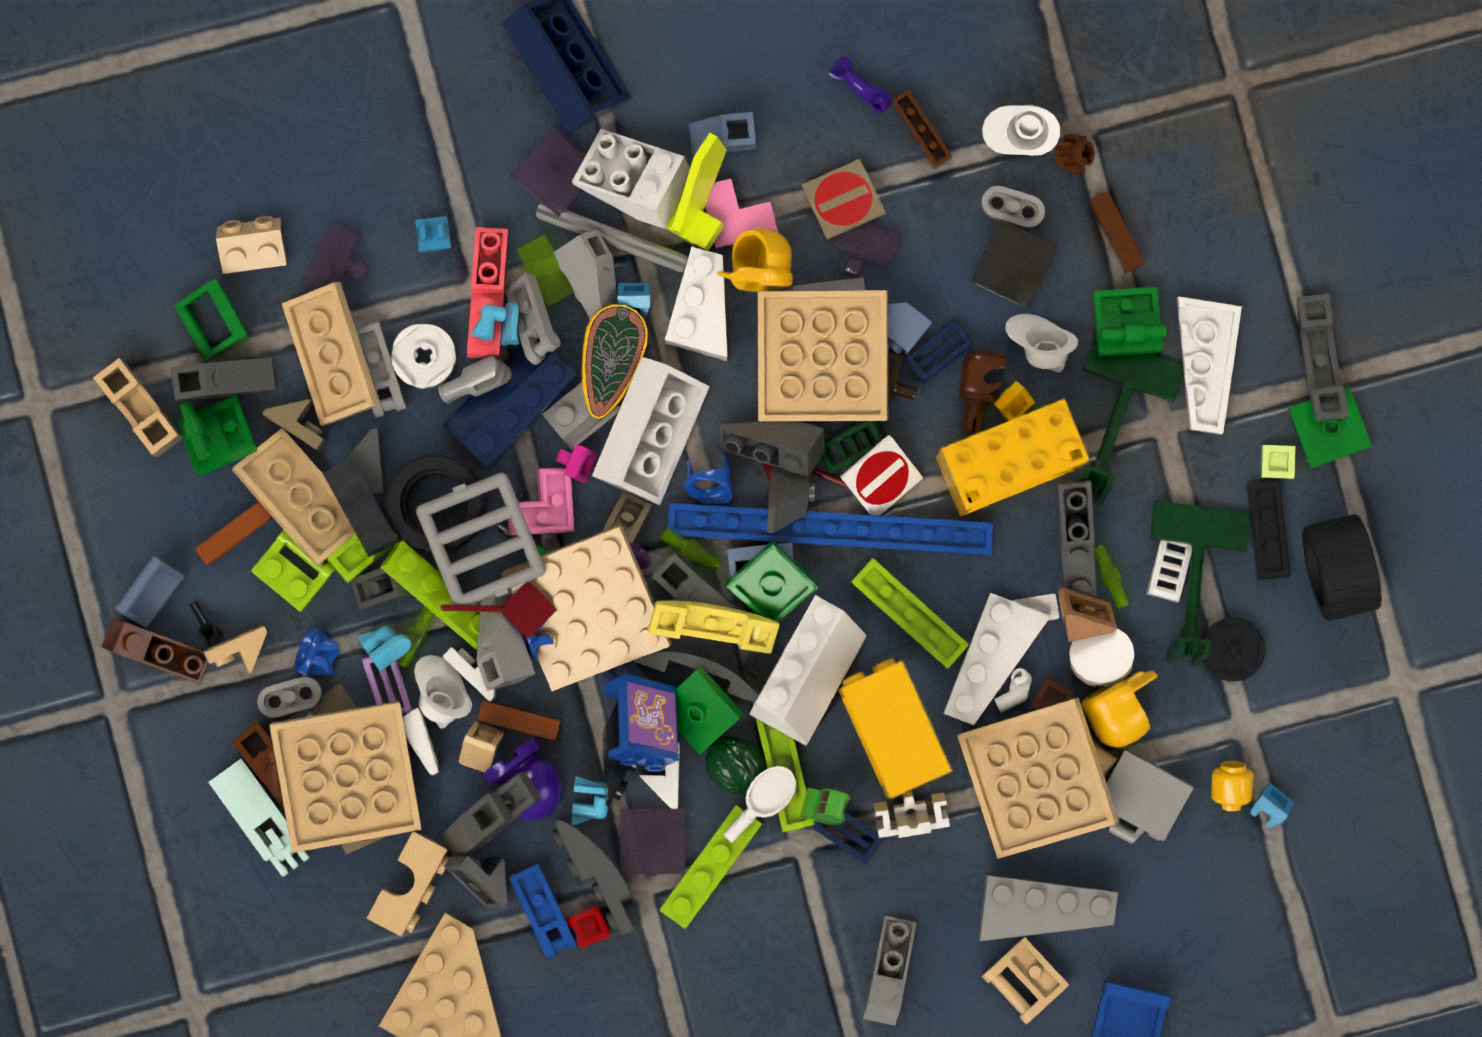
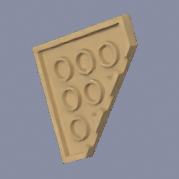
[379,913,501,1037]

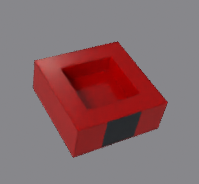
[566,906,611,950]

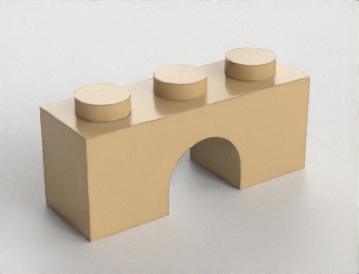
[93,358,183,458]
[367,831,450,937]

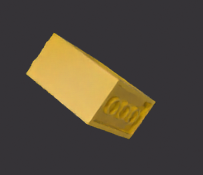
[936,399,1089,517]
[838,658,951,798]

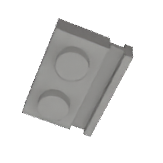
[542,382,620,451]

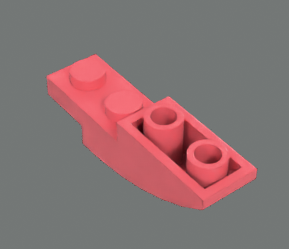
[467,227,508,360]

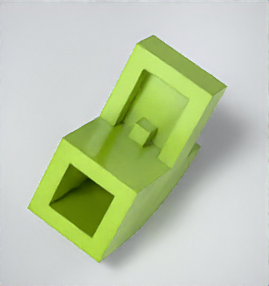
[327,527,399,584]

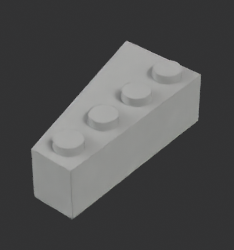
[978,875,1118,941]

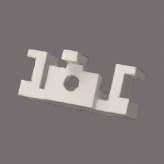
[873,789,950,838]

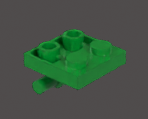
[1091,287,1167,357]
[177,395,258,477]

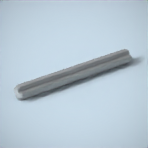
[536,201,688,272]

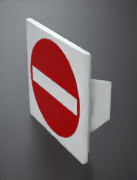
[840,435,923,516]

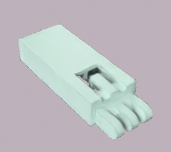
[208,758,310,877]

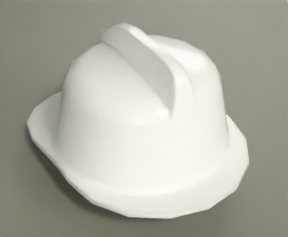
[982,104,1060,155]
[1005,314,1078,372]
[414,655,472,729]

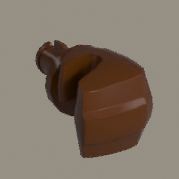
[958,350,1007,433]

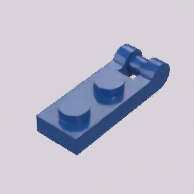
[509,863,577,960]

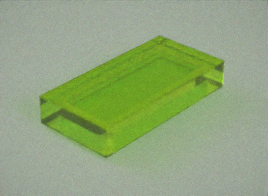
[517,234,574,307]

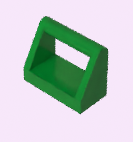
[174,278,251,362]

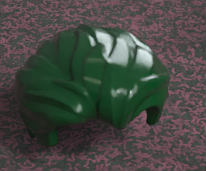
[705,737,766,795]

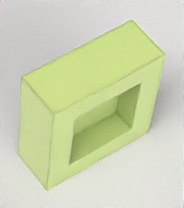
[1260,445,1295,479]

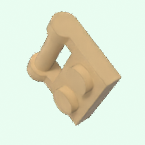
[981,937,1069,1024]

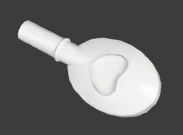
[723,766,796,843]

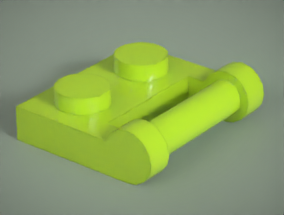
[251,530,336,612]

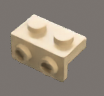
[216,216,287,274]

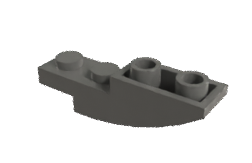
[1058,480,1097,598]
[441,771,542,856]
[552,819,635,935]

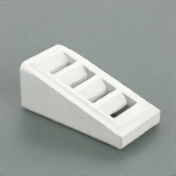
[1146,540,1192,603]
[402,707,440,776]

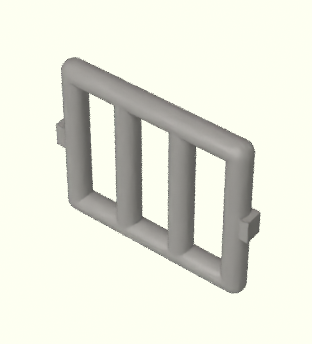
[416,472,545,605]

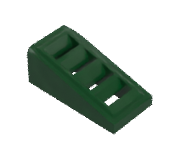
[821,421,887,475]

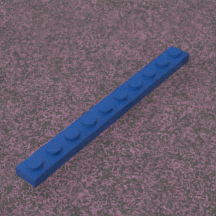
[668,503,993,556]

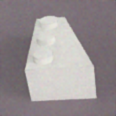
[665,247,727,361]

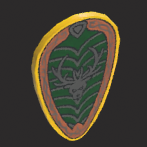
[582,304,648,418]

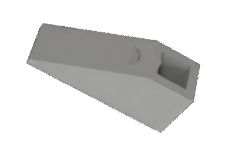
[553,229,618,321]
[476,594,535,691]
[863,916,917,1026]

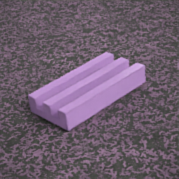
[362,657,413,715]

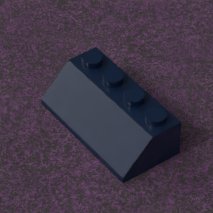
[501,0,631,133]
[443,338,579,470]

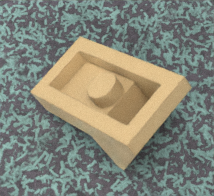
[203,625,267,675]
[459,720,506,772]

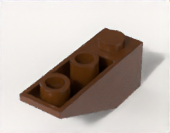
[101,617,208,684]
[231,721,284,807]

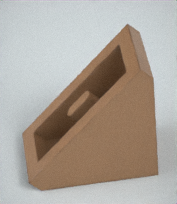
[1058,587,1118,642]

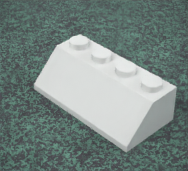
[592,357,710,505]
[750,595,867,746]

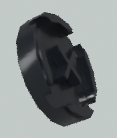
[1202,617,1266,682]

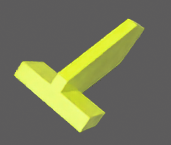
[665,133,727,251]

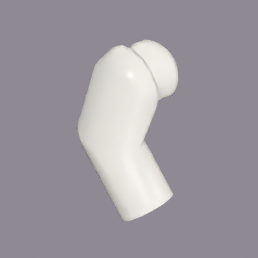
[994,668,1032,713]

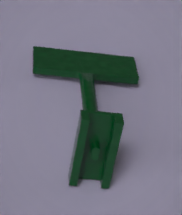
[1076,334,1184,504]
[1150,500,1250,667]

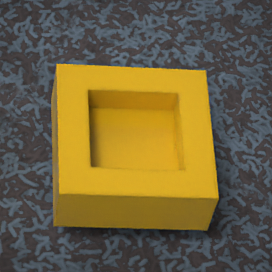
[994,381,1035,421]

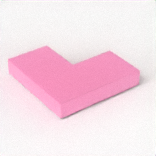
[705,179,778,249]
[508,468,575,536]

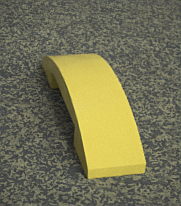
[647,600,780,654]

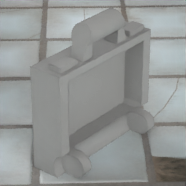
[1106,748,1194,844]

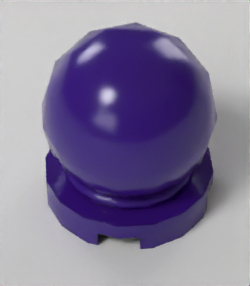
[482,738,563,822]

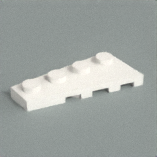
[1176,296,1242,435]
[943,593,1051,725]

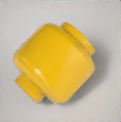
[1211,761,1254,811]

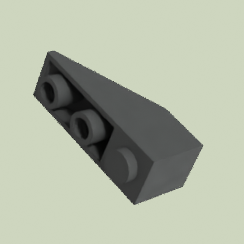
[171,357,276,403]
[719,421,825,477]
[652,551,739,610]

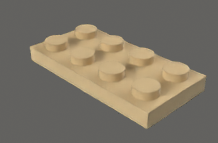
[282,282,380,426]
[232,428,354,567]

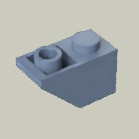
[689,112,756,156]
[888,302,932,355]

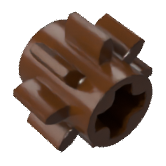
[1054,134,1095,174]

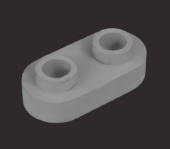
[981,186,1045,229]
[257,677,323,718]

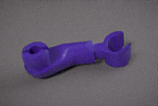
[829,56,892,113]

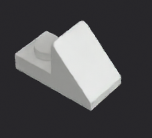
[443,647,496,702]
[639,743,680,809]

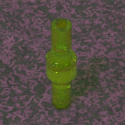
[661,528,721,571]
[1094,544,1130,609]
[397,606,434,669]

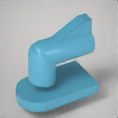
[471,302,519,346]
[357,625,411,671]
[571,775,608,825]

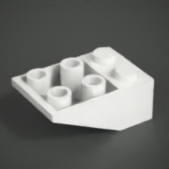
[572,129,690,229]

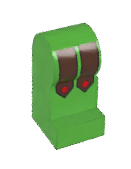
[800,788,851,825]

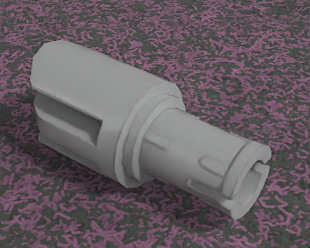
[438,355,512,404]

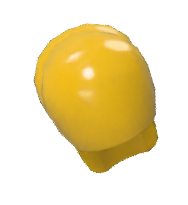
[717,228,793,292]
[1081,670,1158,748]

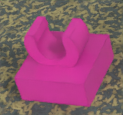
[556,444,598,484]

